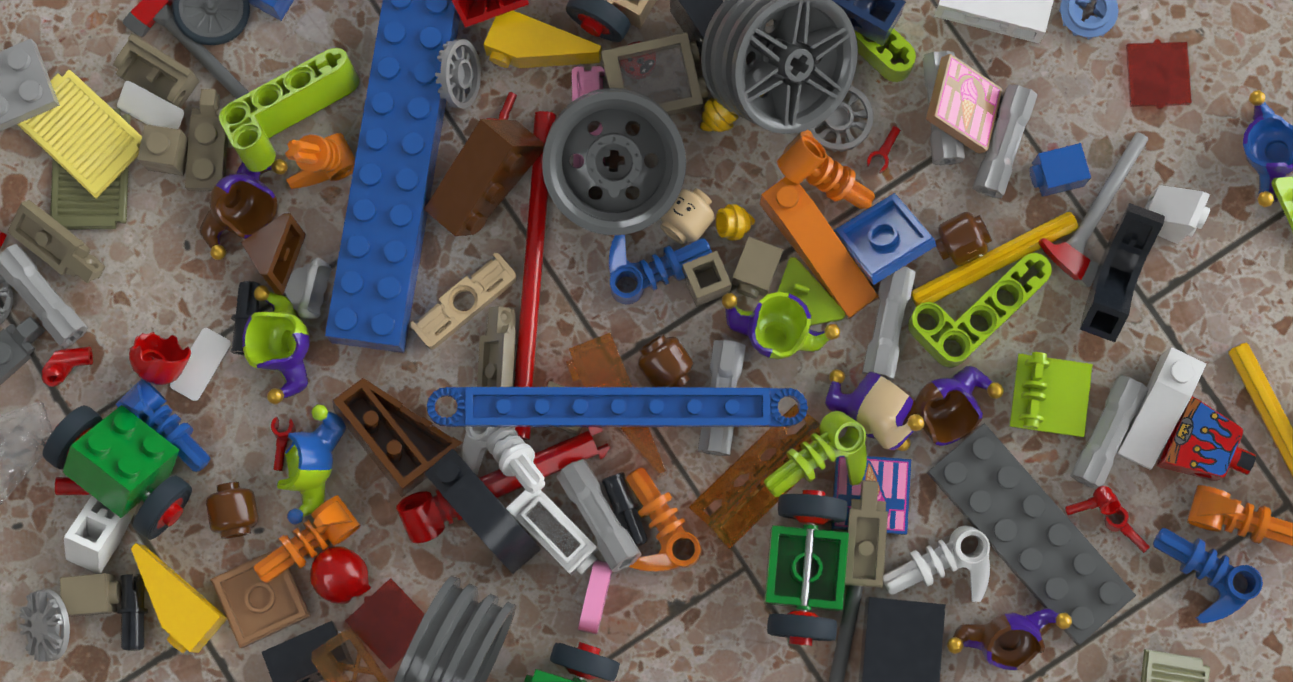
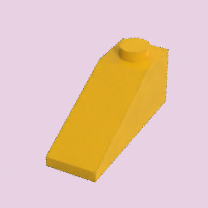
[483,10,602,69]
[131,543,227,654]

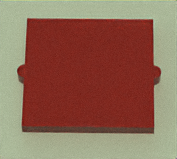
[1126,39,1192,109]
[345,578,425,669]

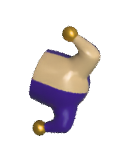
[825,369,924,450]

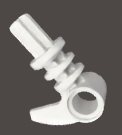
[462,427,545,494]
[883,525,990,602]

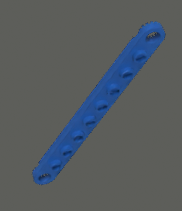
[427,387,808,427]

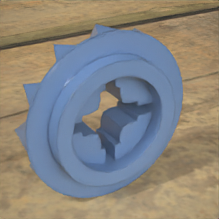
[1059,0,1118,40]

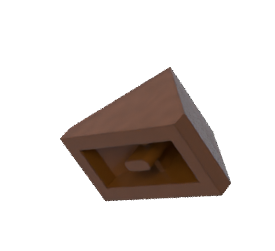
[241,213,306,295]

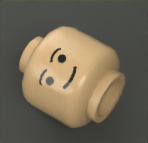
[660,188,714,244]

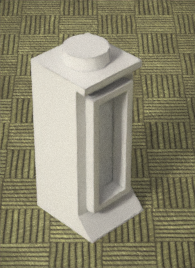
[506,490,598,576]

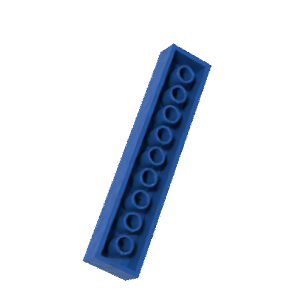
[325,0,460,353]

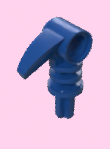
[609,235,712,305]
[116,379,210,472]
[1153,528,1263,624]

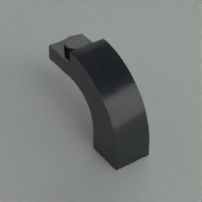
[1080,203,1165,342]
[424,448,541,574]

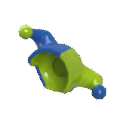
[277,404,346,525]

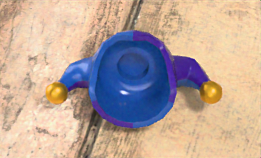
[1243,90,1293,207]

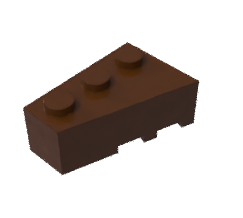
[424,119,545,236]
[333,378,463,497]

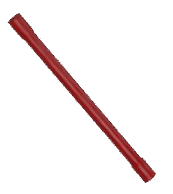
[514,111,556,440]

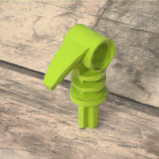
[764,411,867,497]

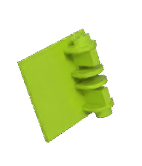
[1009,352,1093,438]

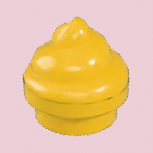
[700,98,738,132]
[716,204,755,241]

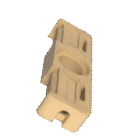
[411,253,517,350]

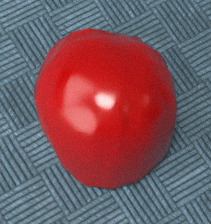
[129,332,191,385]
[310,546,371,604]

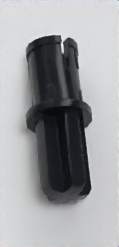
[230,281,261,355]
[602,472,647,547]
[117,574,148,651]

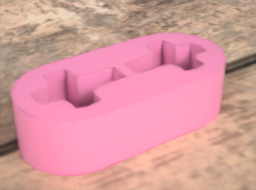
[578,560,612,634]

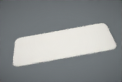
[117,81,184,129]
[170,328,231,401]

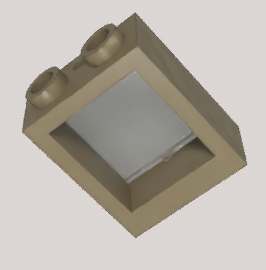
[601,32,708,126]

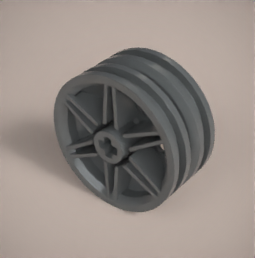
[701,0,858,134]
[542,88,686,235]
[394,575,516,682]

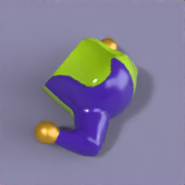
[243,285,310,405]
[722,292,840,359]

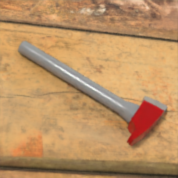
[1038,132,1148,287]

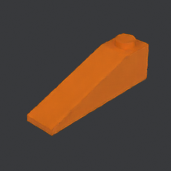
[759,176,878,319]

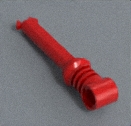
[396,427,610,544]

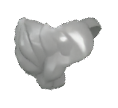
[284,258,332,319]

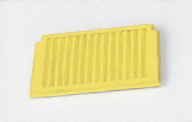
[17,70,142,199]

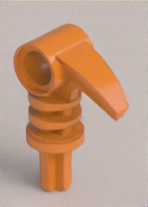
[777,130,875,209]
[285,133,355,189]
[626,467,702,572]
[1187,485,1293,546]
[254,495,361,583]

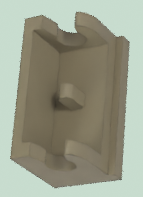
[113,33,199,108]

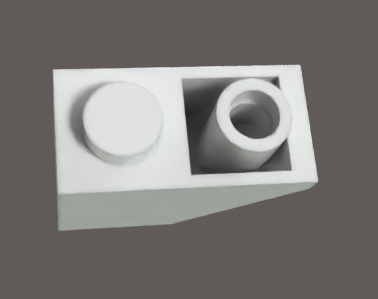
[1145,185,1210,244]

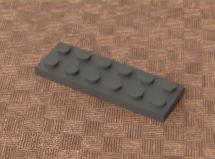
[927,423,1136,645]

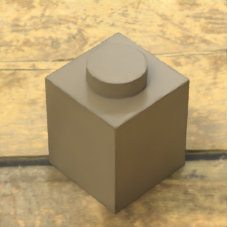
[137,124,188,176]
[732,236,783,299]
[682,251,732,307]
[60,573,121,617]

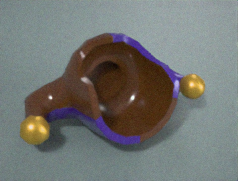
[200,159,288,260]
[897,366,1004,451]
[947,608,1072,670]

